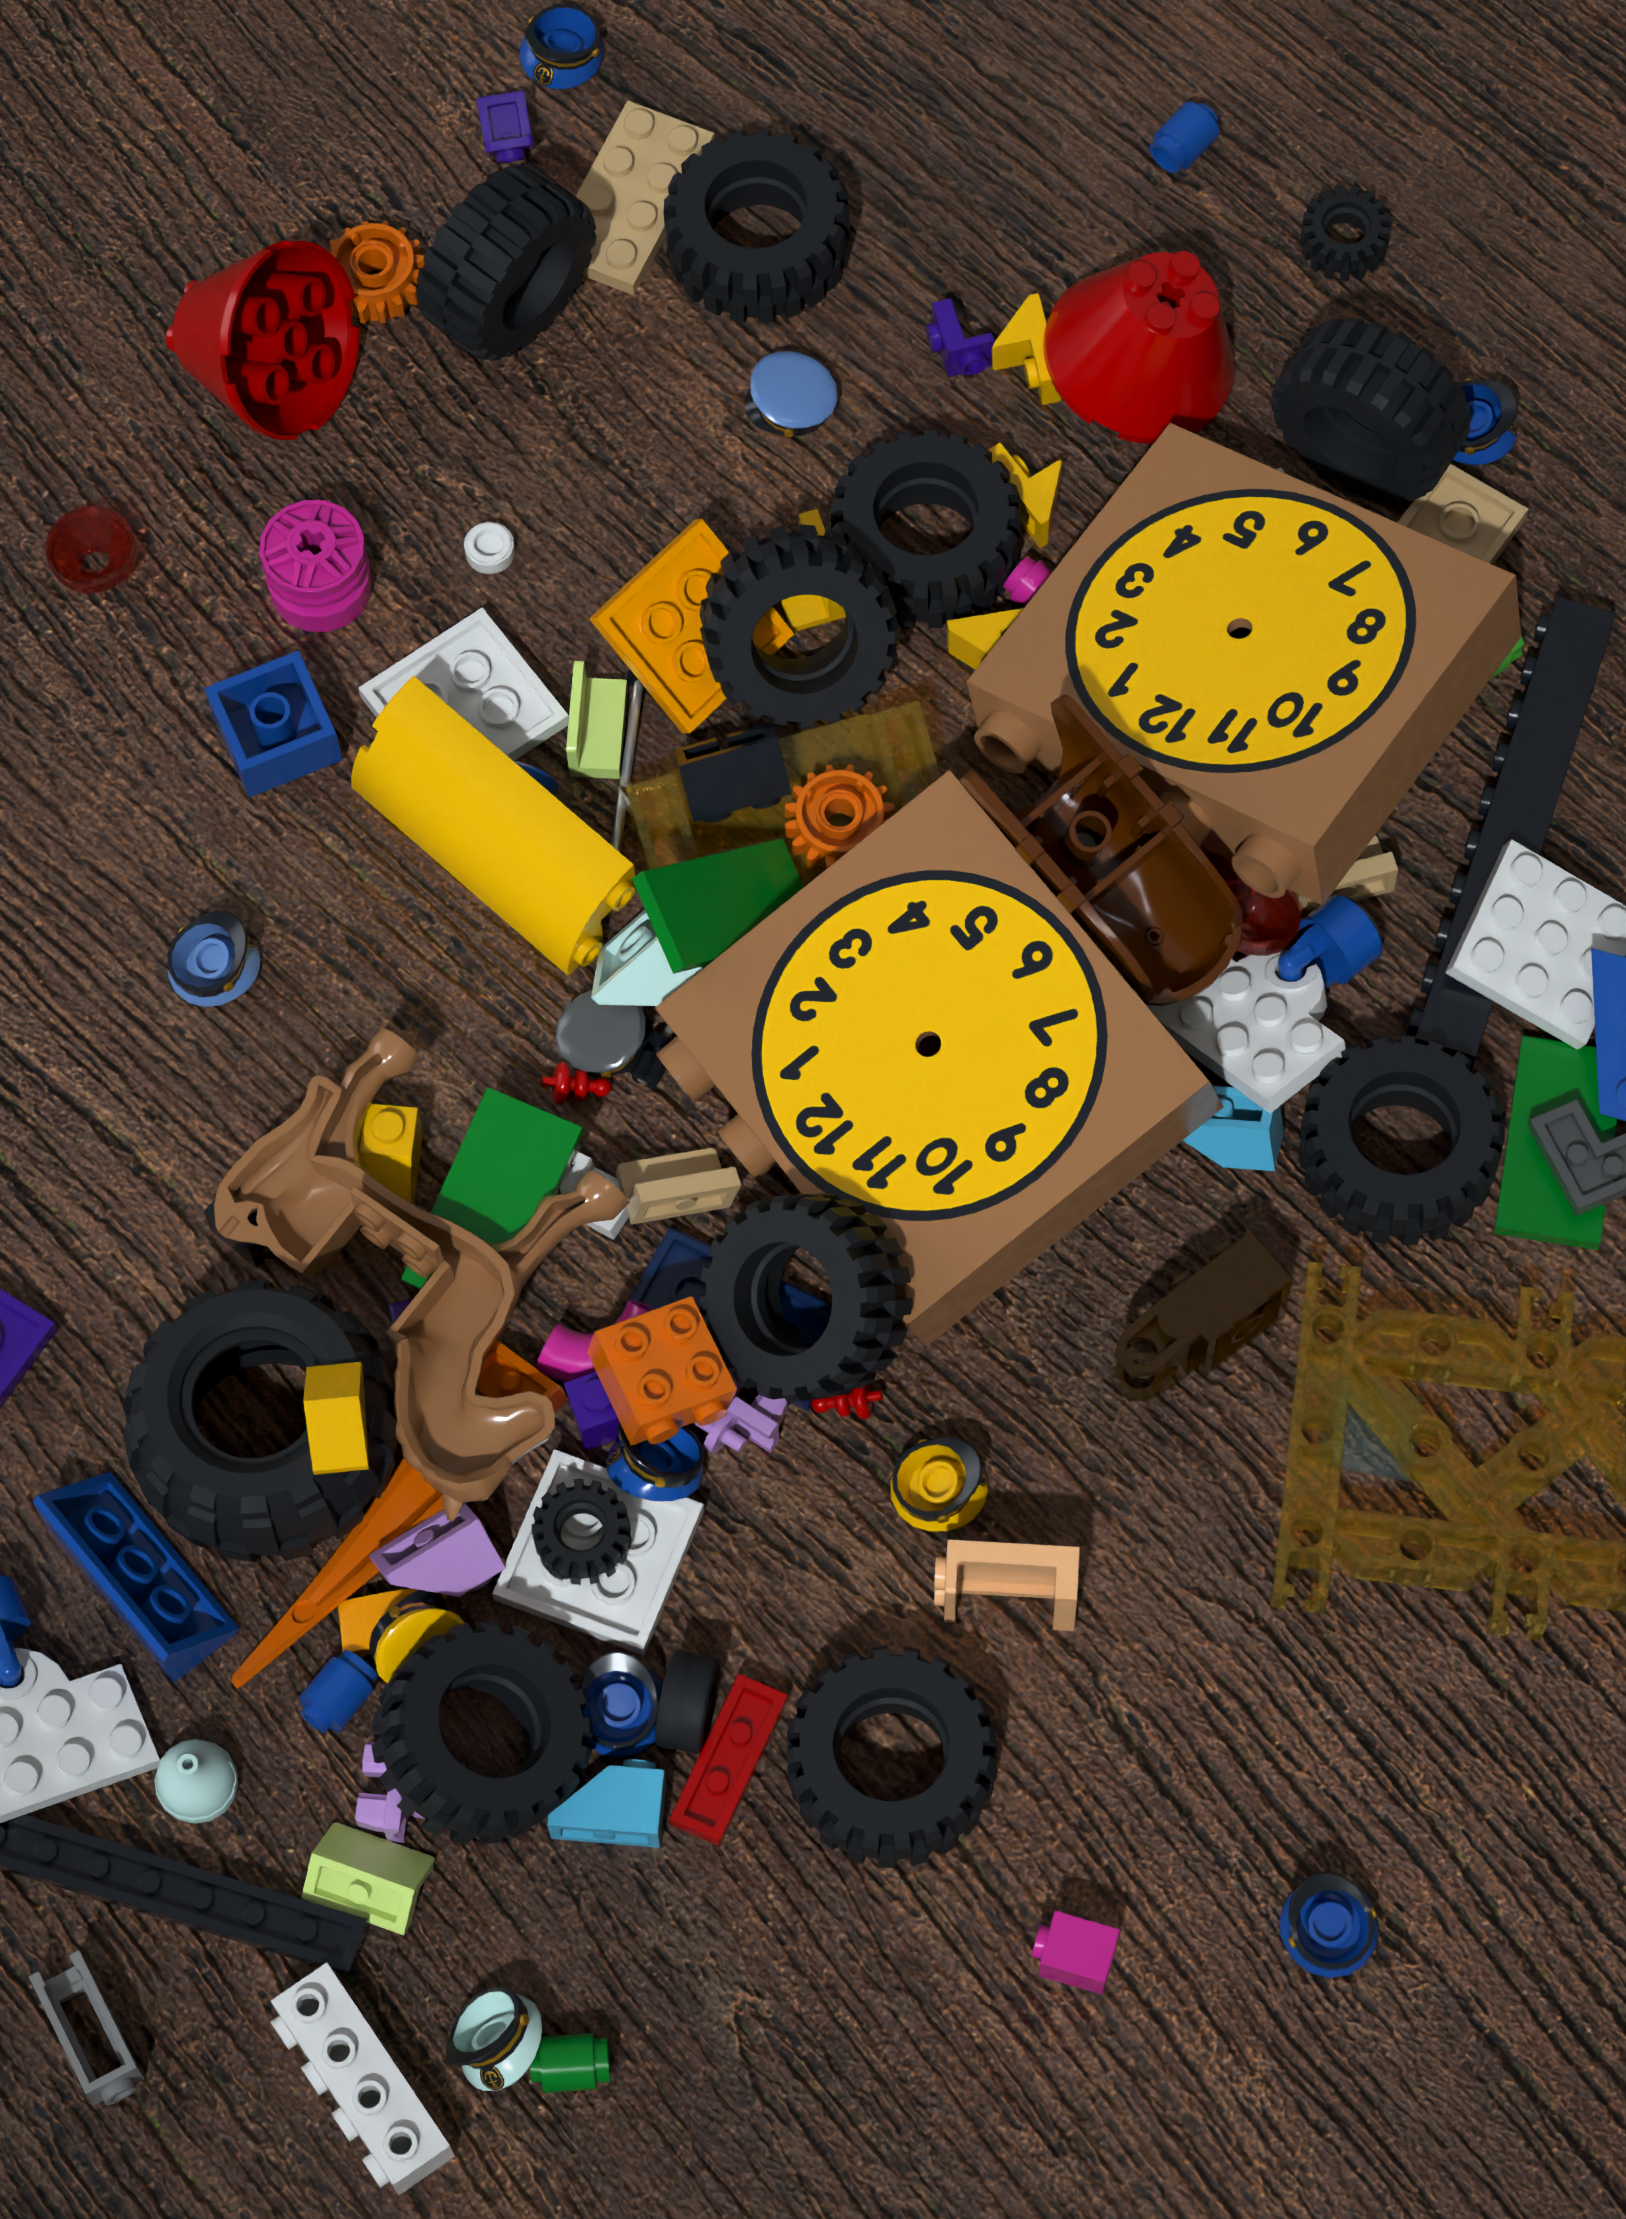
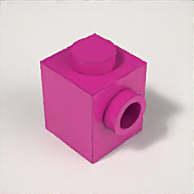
[1031,1911,1120,1995]

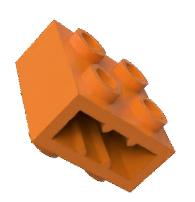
[587,1296,737,1446]

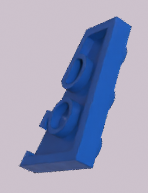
[1591,948,1626,1121]

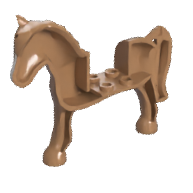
[214,1027,630,1522]

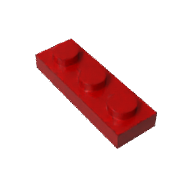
[669,1673,789,1847]

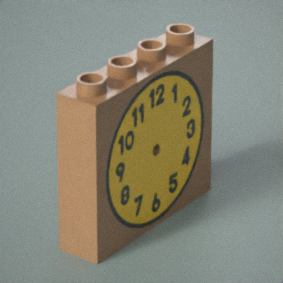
[966,423,1521,905]
[655,770,1224,1346]

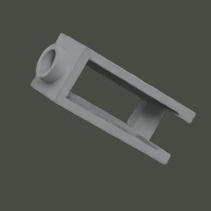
[29,1950,145,2106]

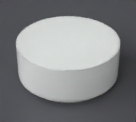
[464,522,515,574]

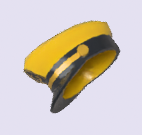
[890,1437,988,1532]
[369,1590,465,1683]

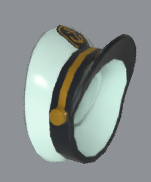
[446,1987,542,2091]

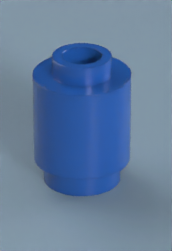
[1149,102,1220,173]
[298,1650,378,1733]

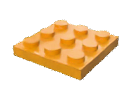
[589,519,794,734]

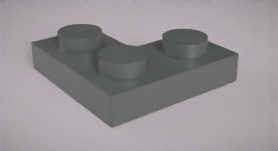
[1528,1099,1626,1216]

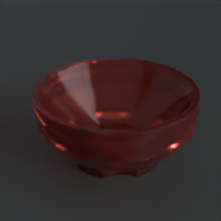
[45,506,136,593]
[1223,872,1301,956]

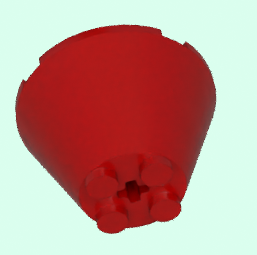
[166,240,360,440]
[1043,251,1235,444]

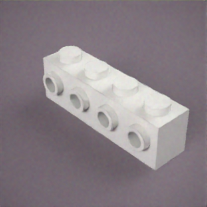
[270,1963,455,2196]

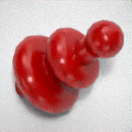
[541,1061,612,1105]
[811,1384,883,1420]

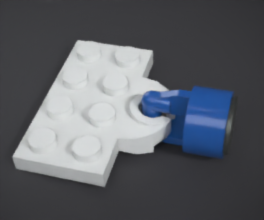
[1133,895,1383,1114]
[0,1574,160,1823]

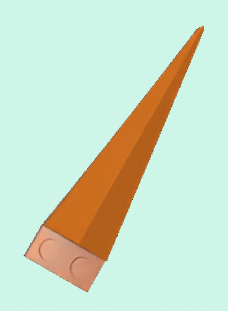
[231,1340,568,1689]

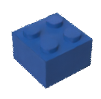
[204,650,342,798]

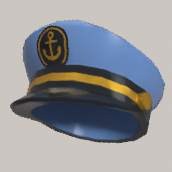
[744,351,838,437]
[167,911,261,1007]

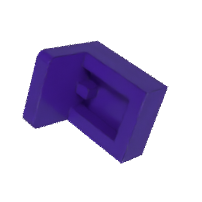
[476,90,534,164]
[925,298,995,377]

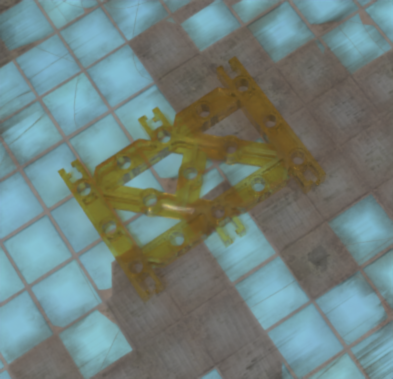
[1270,1261,1626,1641]

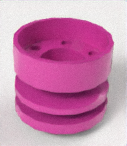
[259,500,373,632]

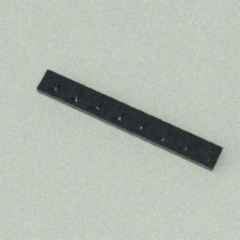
[0,1815,370,1977]

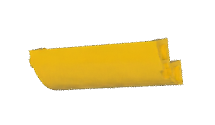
[351,675,636,976]

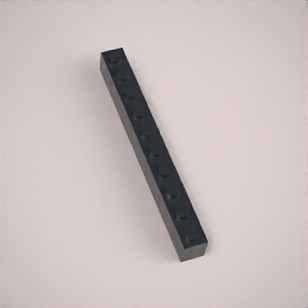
[1406,596,1616,1073]

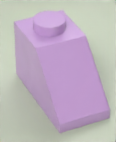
[369,1503,506,1597]

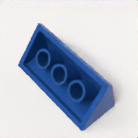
[33,1472,240,1683]

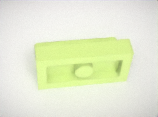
[566,661,628,779]
[301,1823,435,1935]

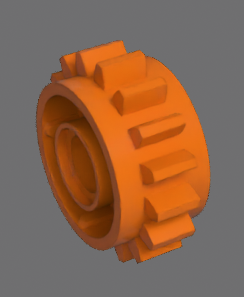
[329,221,425,324]
[785,765,895,869]

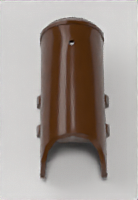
[960,694,1243,1007]

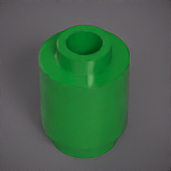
[530,2032,611,2093]

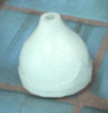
[154,1739,239,1824]

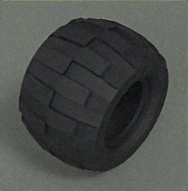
[123,1280,399,1563]

